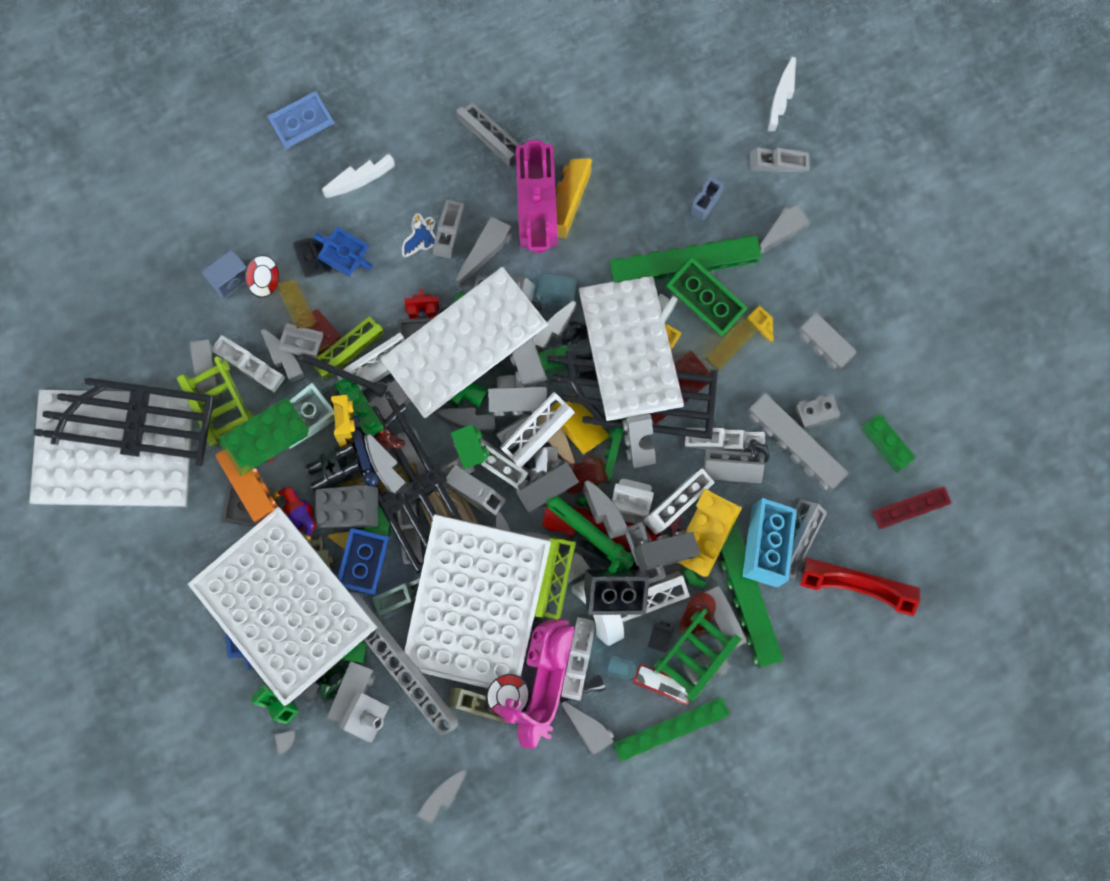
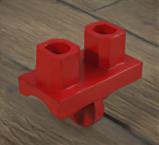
[404,289,439,319]

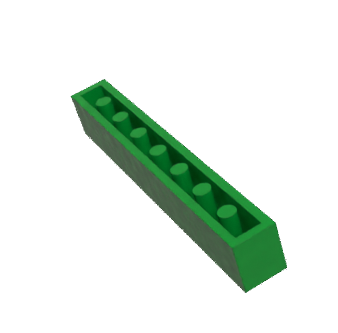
[609,235,762,283]
[720,521,783,669]

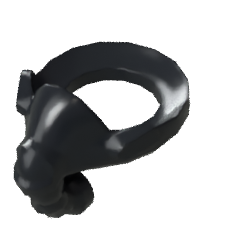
[561,321,588,346]
[744,439,770,464]

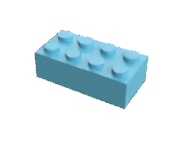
[742,498,797,587]

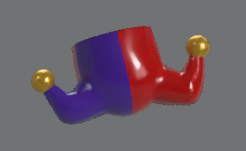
[273,486,316,542]

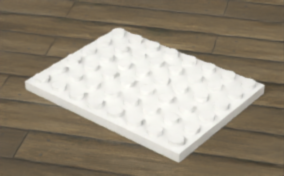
[30,390,193,507]
[188,507,378,706]
[404,514,551,688]

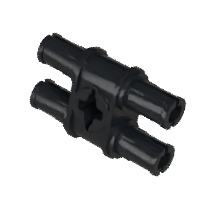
[306,442,363,492]

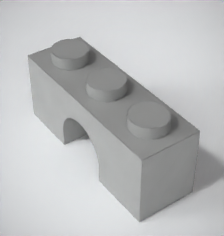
[622,413,656,468]

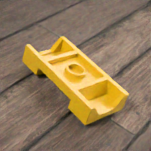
[331,395,355,447]
[678,489,742,577]

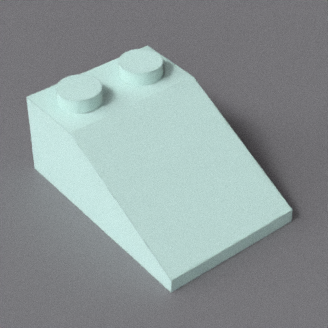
[289,383,335,449]

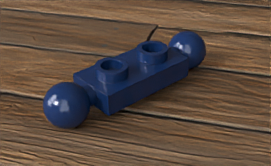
[351,416,380,487]

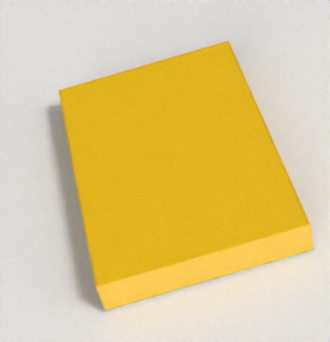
[550,393,610,455]

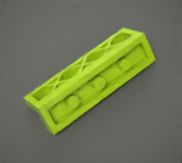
[313,316,384,381]
[534,537,576,619]

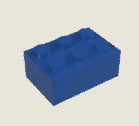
[338,528,390,596]

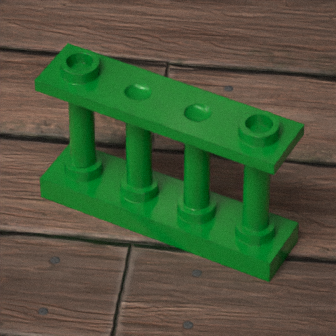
[653,609,742,702]

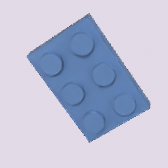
[267,91,334,149]

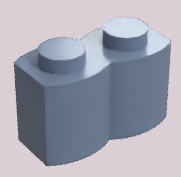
[691,177,723,221]

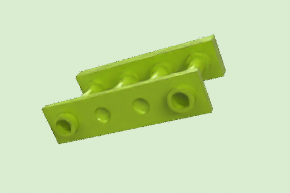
[177,356,254,447]

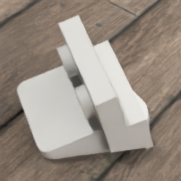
[612,479,654,527]

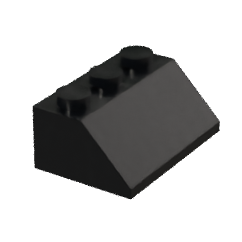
[584,569,649,615]

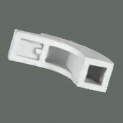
[572,580,624,646]

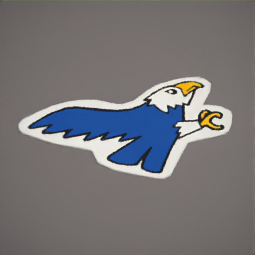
[402,213,436,257]

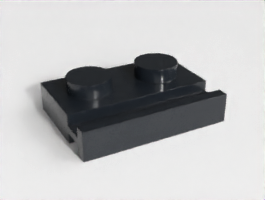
[293,238,332,278]

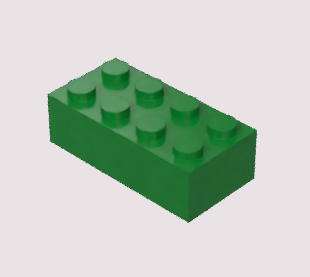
[664,257,748,337]
[220,397,309,476]

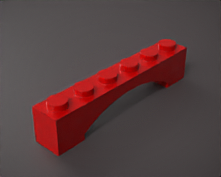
[800,557,920,616]

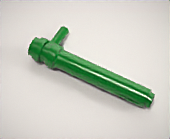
[546,495,635,573]

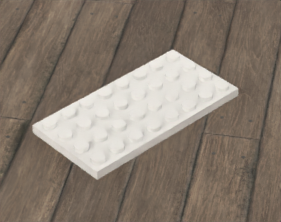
[381,267,548,418]
[579,276,684,421]

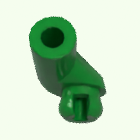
[683,567,707,589]

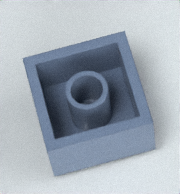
[201,249,247,300]

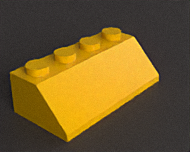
[556,158,592,239]

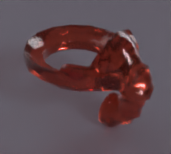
[376,429,405,451]

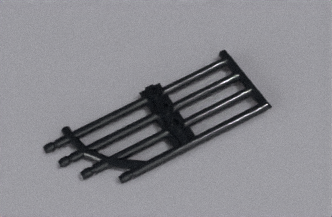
[547,351,718,440]
[33,378,214,466]
[355,391,463,574]

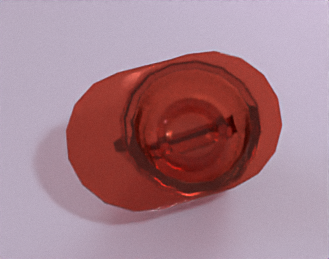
[680,592,716,637]

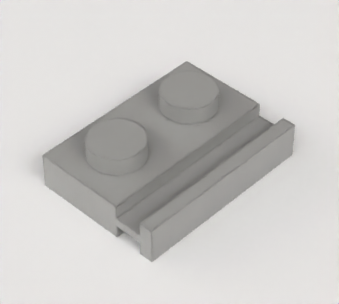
[278,323,323,358]

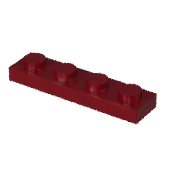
[872,486,952,530]

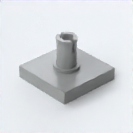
[339,691,389,743]

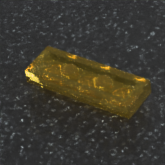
[277,280,315,329]
[705,318,758,371]

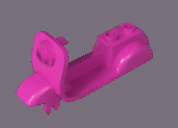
[516,140,558,254]
[494,618,574,749]

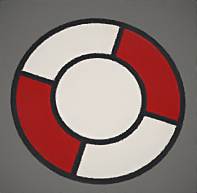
[245,255,279,298]
[486,674,530,718]

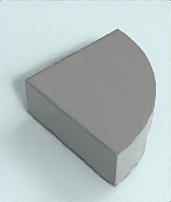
[275,730,295,755]

